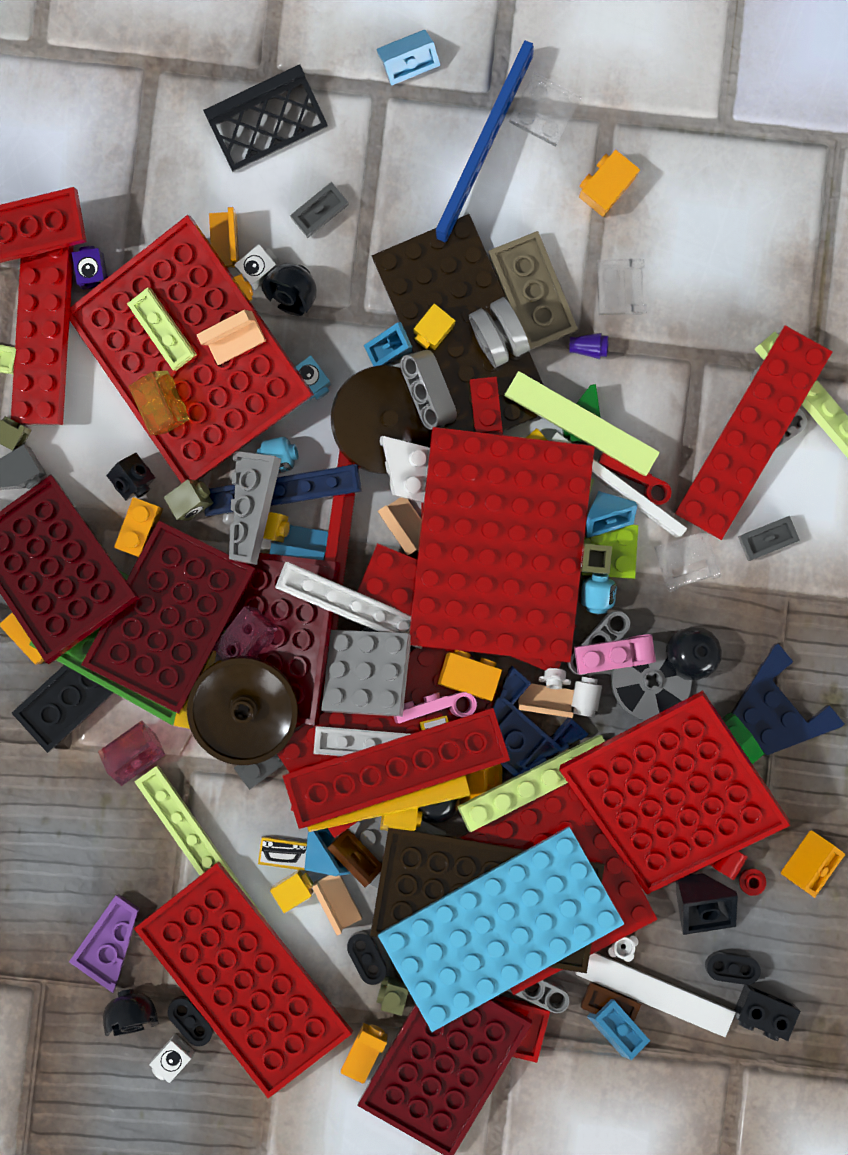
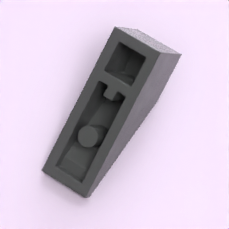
[0,444,47,490]

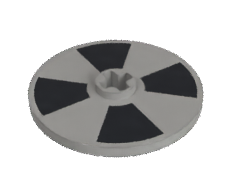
[612,641,692,721]

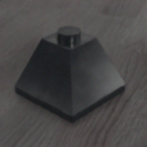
[676,873,738,935]

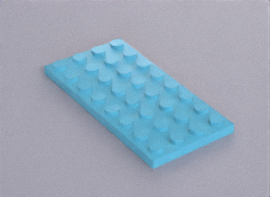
[378,826,624,1032]

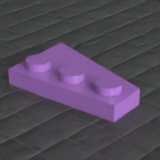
[69,894,139,993]

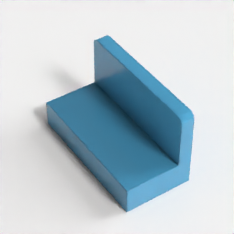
[376,30,440,86]
[270,525,328,560]
[587,999,650,1060]

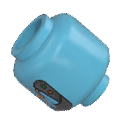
[257,437,299,473]
[580,573,617,614]

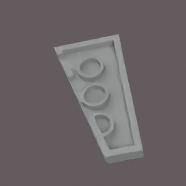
[229,451,281,565]

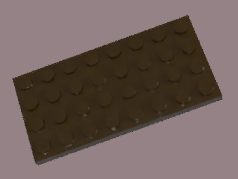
[371,214,543,432]
[370,828,605,974]

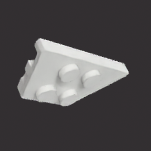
[380,436,430,503]

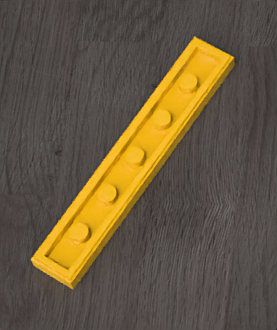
[307,775,470,832]

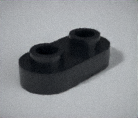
[347,932,387,985]
[705,952,761,985]
[167,996,214,1046]

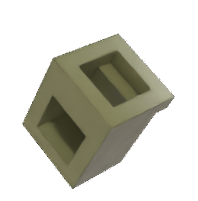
[0,416,32,451]
[376,976,408,1016]

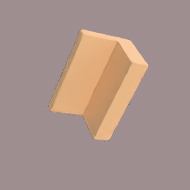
[197,310,266,365]
[378,497,422,556]
[517,683,574,718]
[312,875,362,936]

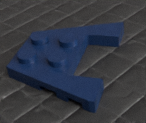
[731,643,845,756]
[492,666,589,777]

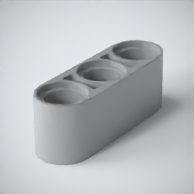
[401,350,457,430]
[567,611,630,675]
[507,978,569,1013]

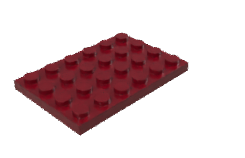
[0,474,139,664]
[81,521,256,715]
[222,553,340,725]
[357,998,532,1155]

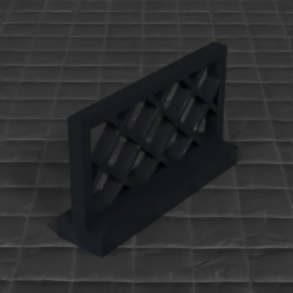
[203,64,328,172]

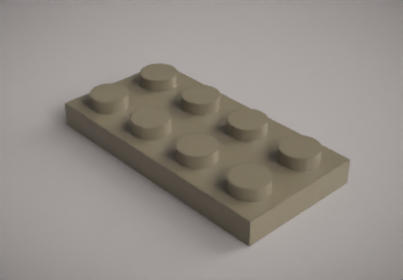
[488,231,578,351]

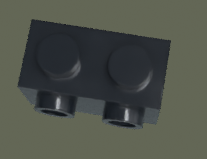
[734,985,801,1041]

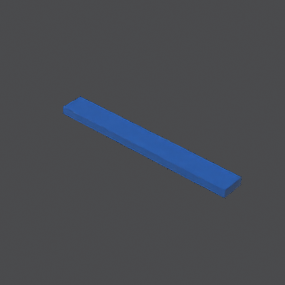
[436,40,534,242]

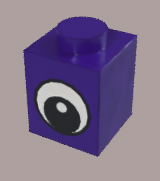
[72,246,108,290]

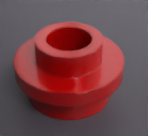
[739,868,766,896]

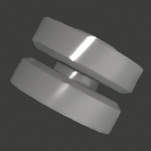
[469,297,530,368]

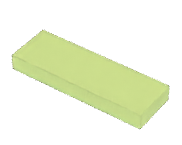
[127,288,197,371]

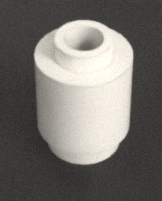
[571,677,602,717]

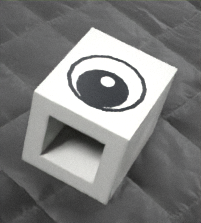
[235,244,278,291]
[149,1034,195,1083]

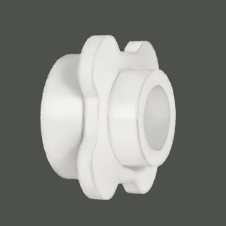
[538,668,571,690]
[608,935,638,962]

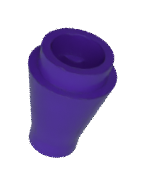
[569,333,609,359]

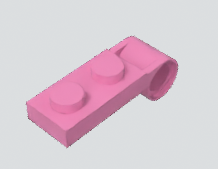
[574,634,656,675]
[394,692,477,723]

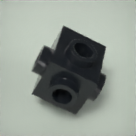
[106,453,156,501]

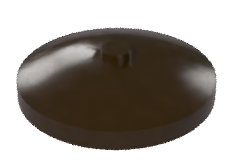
[331,365,432,474]
[187,656,298,765]

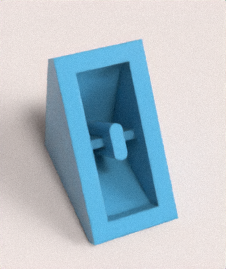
[364,322,412,366]
[585,491,638,538]
[304,828,351,876]

